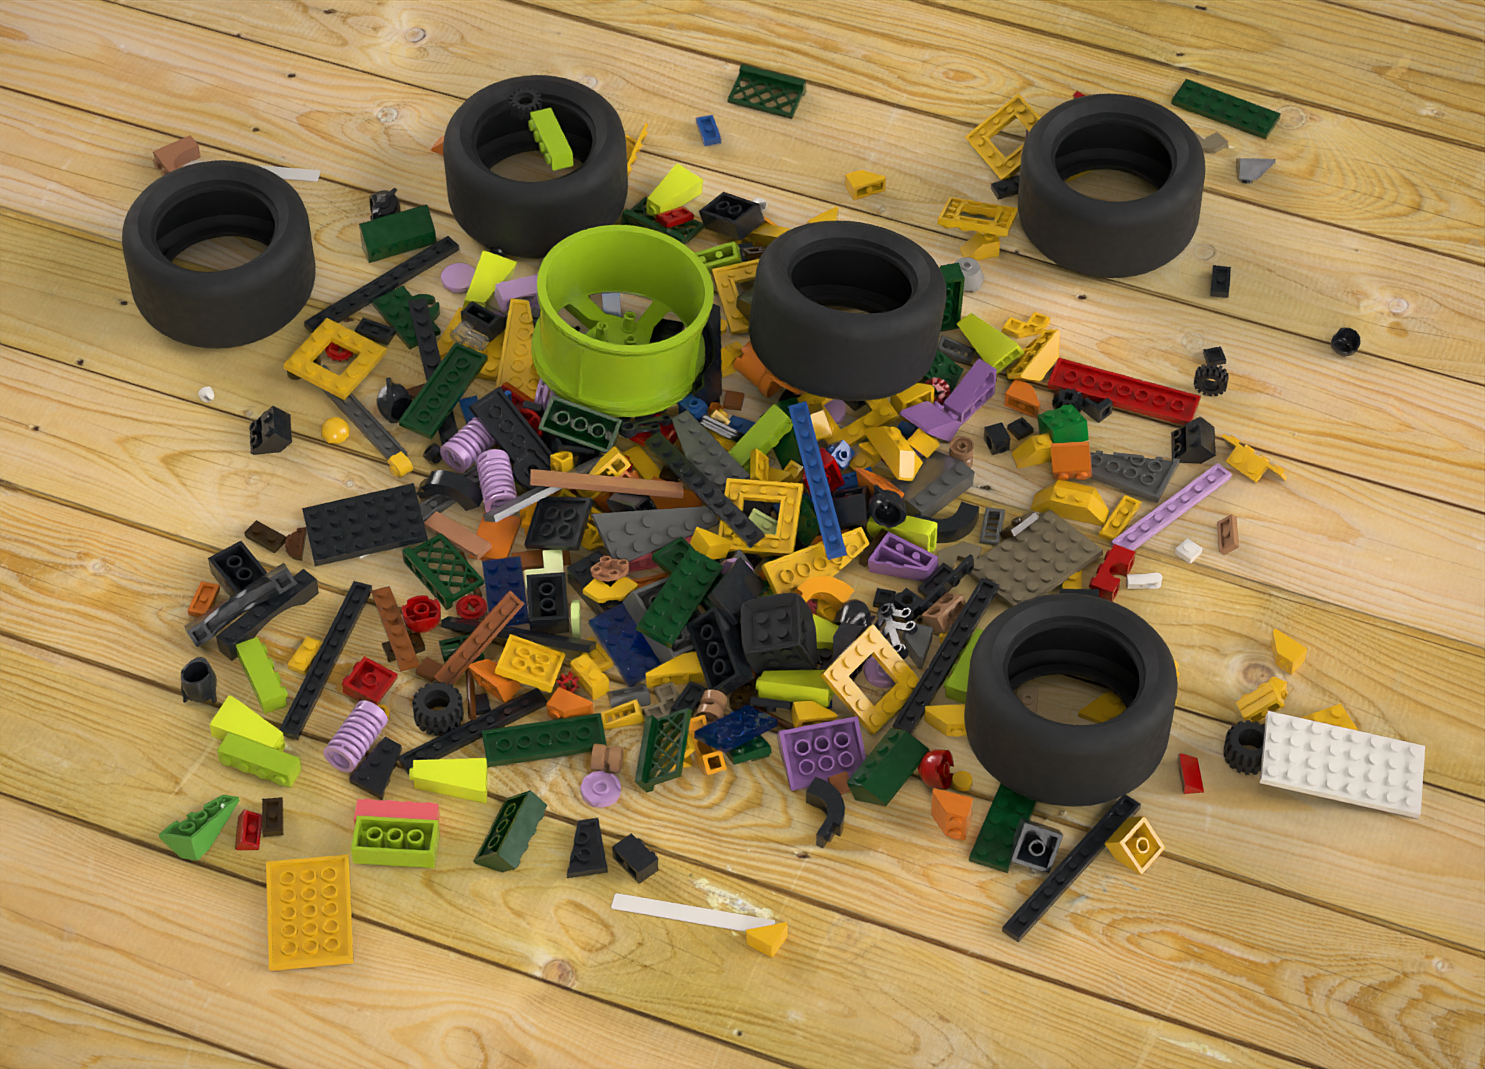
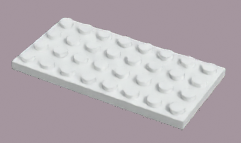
[1259,711,1425,818]

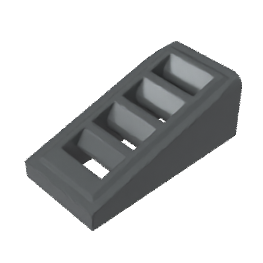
[937,335,976,364]
[979,507,1005,546]

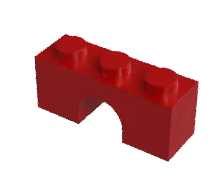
[1089,544,1136,602]

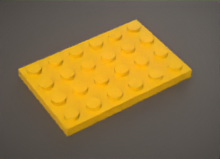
[266,854,354,971]

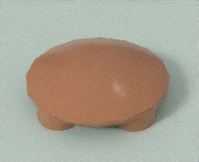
[591,556,629,581]

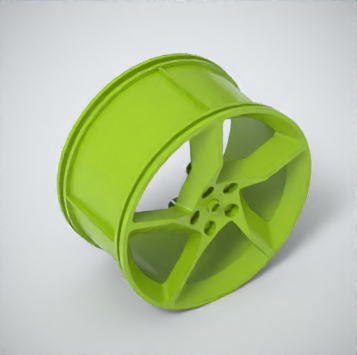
[531,225,714,417]

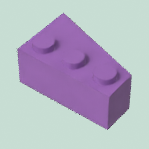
[943,359,997,425]
[868,532,939,582]

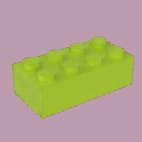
[351,815,440,868]

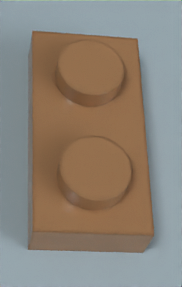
[1217,514,1239,555]

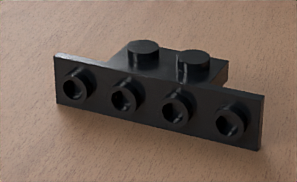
[918,554,974,617]

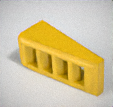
[600,699,645,730]

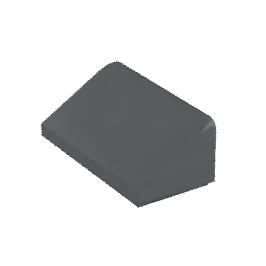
[607,684,651,708]

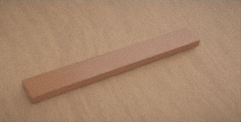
[530,469,684,498]

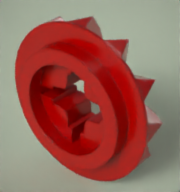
[325,342,353,362]
[924,378,950,405]
[456,595,487,621]

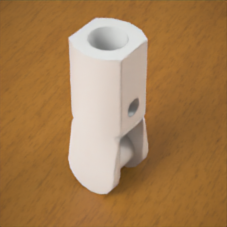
[1126,572,1162,589]

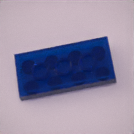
[482,556,529,626]
[588,603,662,687]
[694,705,778,753]

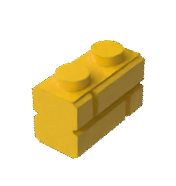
[570,653,610,701]
[1236,681,1286,722]

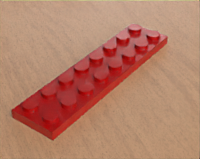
[1047,358,1201,425]

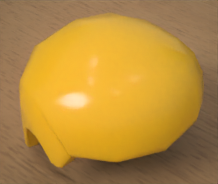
[321,417,350,444]

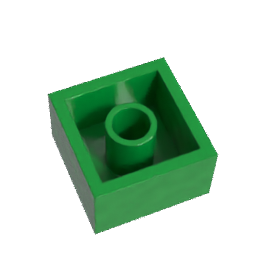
[1037,404,1089,443]

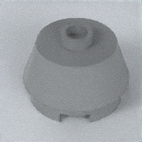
[955,257,984,293]

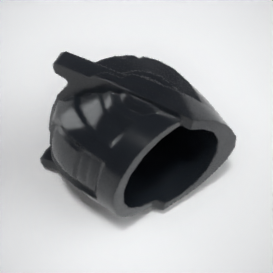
[369,188,400,220]
[376,377,413,423]
[869,485,907,528]
[833,599,875,631]
[181,657,217,703]

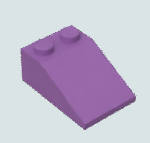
[900,401,962,442]

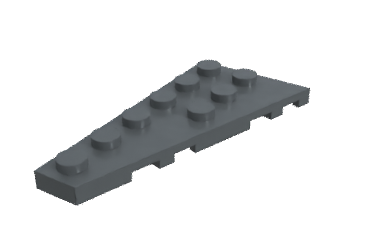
[671,410,750,506]
[1091,450,1180,503]
[591,506,719,562]

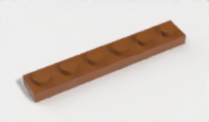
[371,586,419,672]
[432,591,524,685]

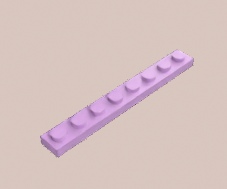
[1111,463,1231,551]

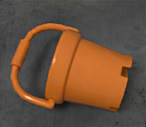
[733,341,806,398]

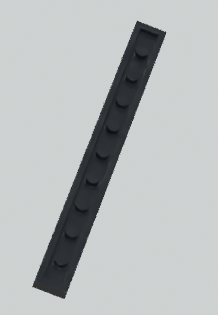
[304,236,459,333]
[408,298,458,446]
[644,431,765,548]
[892,578,999,735]
[279,581,372,740]
[1002,795,1141,943]

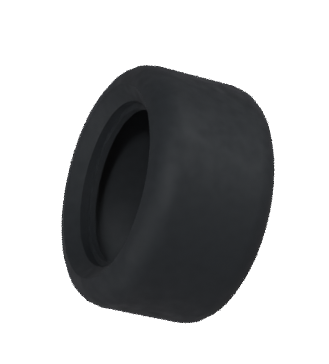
[443,75,628,258]
[1018,93,1206,278]
[122,160,316,349]
[749,220,946,401]
[964,593,1178,807]

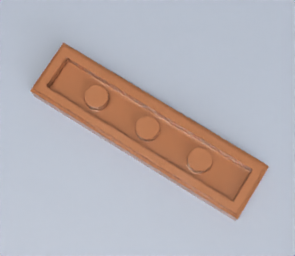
[424,511,492,560]

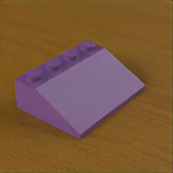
[776,716,866,791]

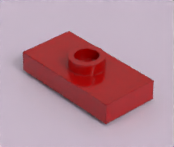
[656,206,695,228]

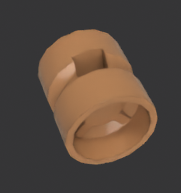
[949,436,974,468]
[696,689,728,727]
[591,744,623,773]

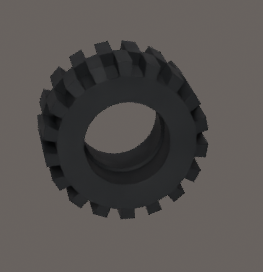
[412,681,464,736]
[1223,720,1265,775]

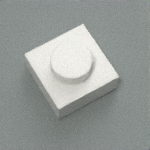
[1175,538,1203,564]

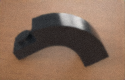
[416,470,483,511]
[914,501,979,543]
[806,776,845,848]

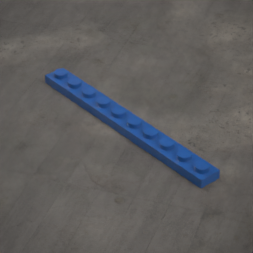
[788,401,847,560]

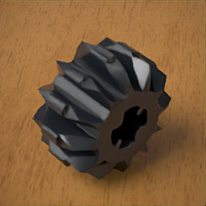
[1052,386,1084,413]

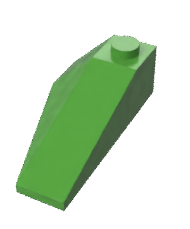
[159,795,240,861]

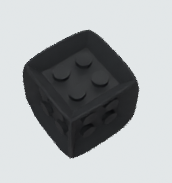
[741,593,818,677]

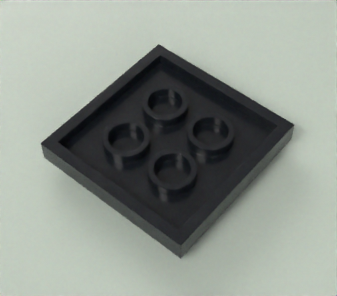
[524,496,593,551]

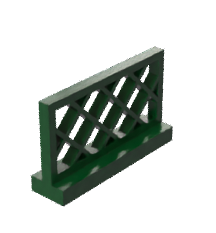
[727,64,807,119]
[621,197,704,245]
[402,533,485,610]
[635,708,692,793]

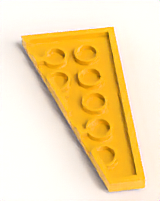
[496,298,549,401]
[761,527,869,595]

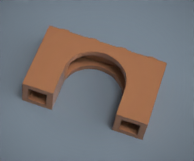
[153,135,201,176]

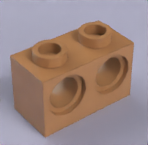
[921,592,966,634]

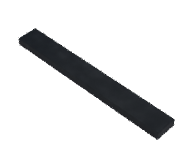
[441,616,596,653]
[398,688,547,774]

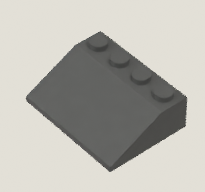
[890,451,975,518]
[622,576,702,665]

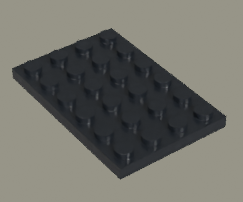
[302,483,428,567]

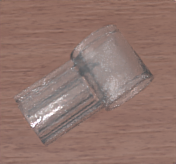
[450,321,489,351]

